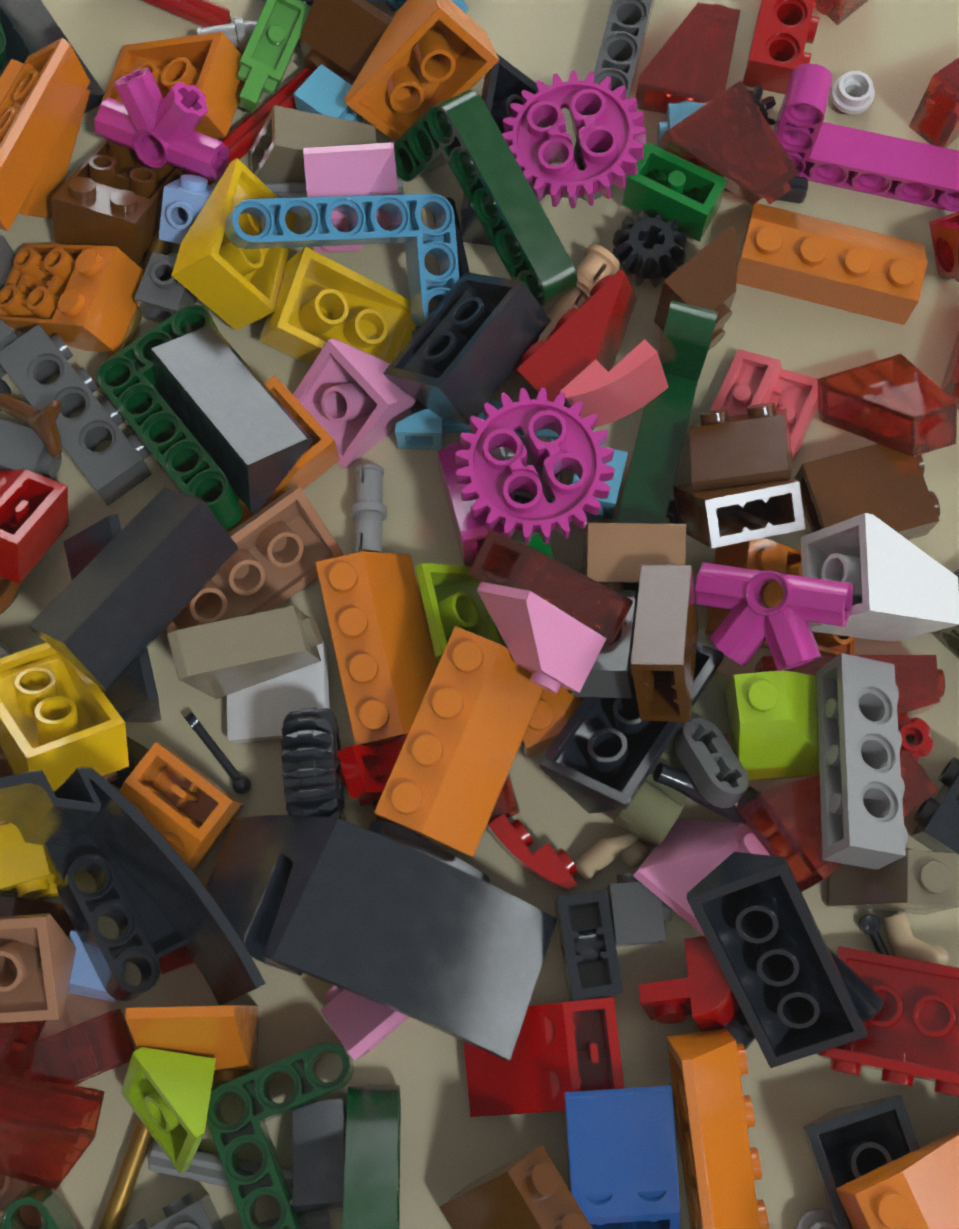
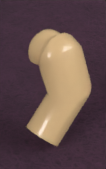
[574,832,648,881]
[882,912,949,966]

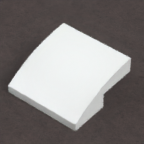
[227,641,329,744]

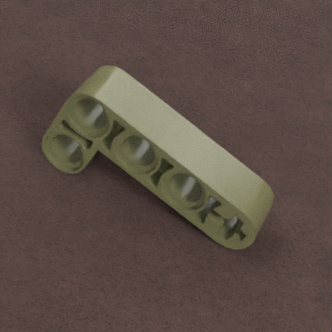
[614,670,731,848]

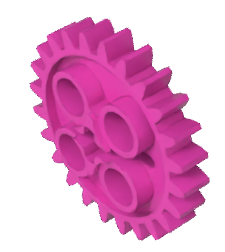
[502,70,646,208]
[455,388,615,545]

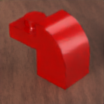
[337,734,408,806]
[638,936,740,1032]

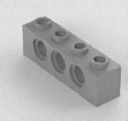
[816,653,908,870]

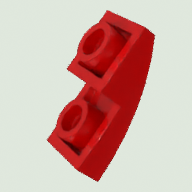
[488,813,578,893]

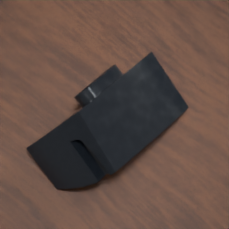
[0,768,266,1006]
[206,815,557,1061]

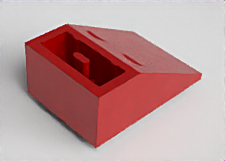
[517,269,637,408]
[0,469,69,584]
[463,997,625,1117]

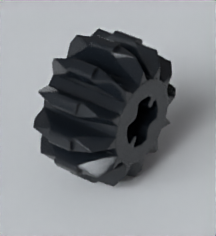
[612,209,687,288]

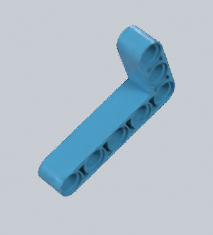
[225,194,459,328]

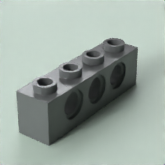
[0,324,152,506]

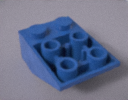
[565,1085,680,1229]

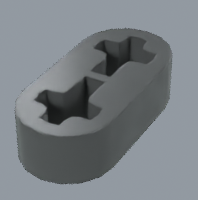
[673,718,749,808]

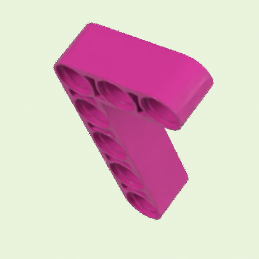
[767,63,959,212]

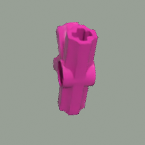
[94,67,229,182]
[695,562,853,671]

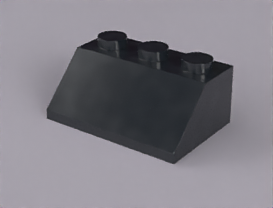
[383,272,551,425]

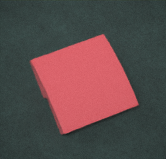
[560,339,669,428]
[710,349,826,463]

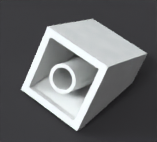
[800,513,959,643]

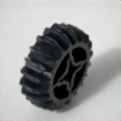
[281,707,346,821]

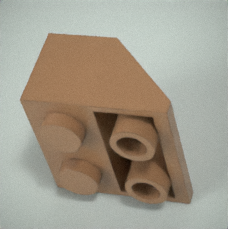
[581,523,686,592]

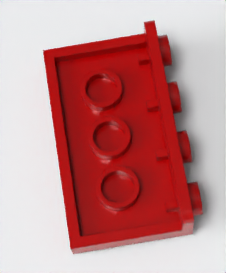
[818,946,959,1097]

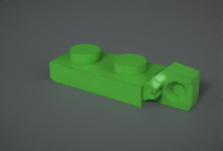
[237,0,312,113]

